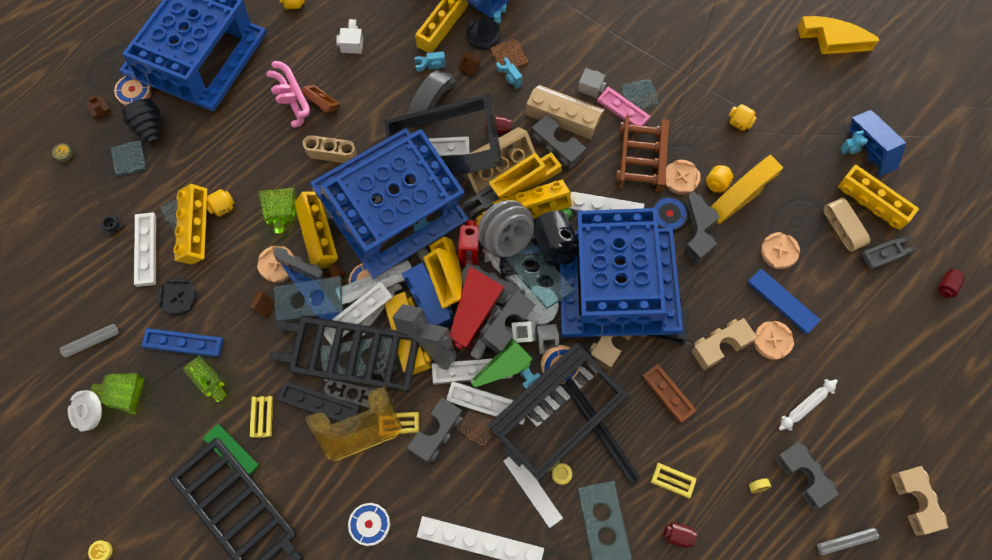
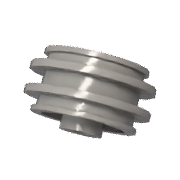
[478,200,534,257]

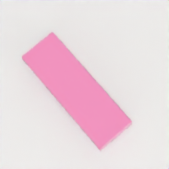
[597,87,651,126]

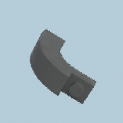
[407,70,458,115]

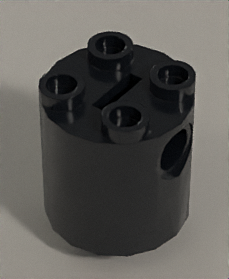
[533,210,579,266]

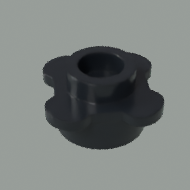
[100,215,123,236]

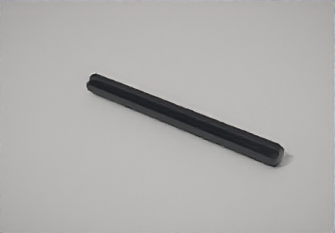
[564,379,640,484]

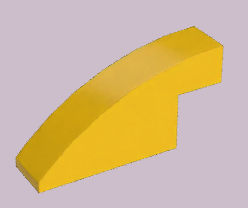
[798,16,879,55]
[488,152,562,198]
[710,154,783,225]
[423,236,462,309]

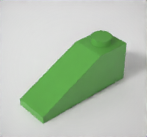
[470,339,532,387]

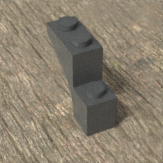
[684,191,720,264]
[392,304,457,370]

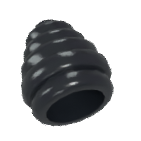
[122,98,162,143]

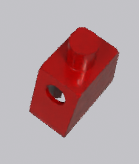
[458,220,480,268]

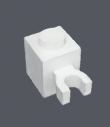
[336,19,364,54]
[505,321,537,343]

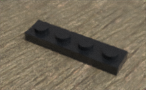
[277,381,360,427]

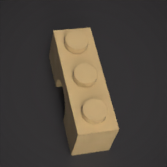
[691,318,757,371]
[588,336,631,372]
[891,466,948,536]

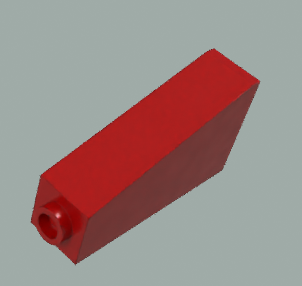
[450,267,505,350]

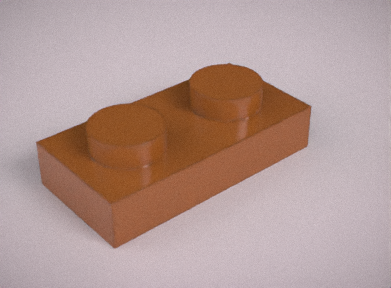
[302,85,340,112]

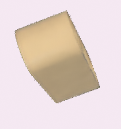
[303,136,357,163]
[824,198,870,252]

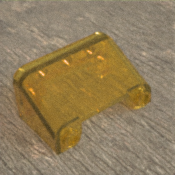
[305,386,402,461]

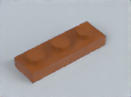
[642,364,697,424]

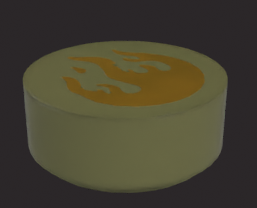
[52,143,73,162]

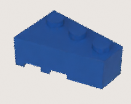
[849,110,906,176]
[401,263,454,328]

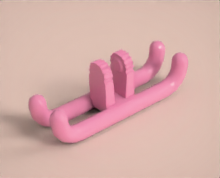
[266,61,310,128]

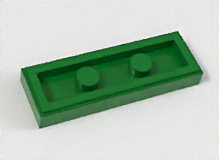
[203,424,260,476]

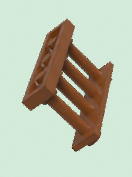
[616,115,669,193]

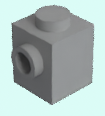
[578,68,607,98]
[537,324,559,354]

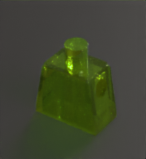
[259,188,298,233]
[182,356,227,402]
[91,373,145,415]

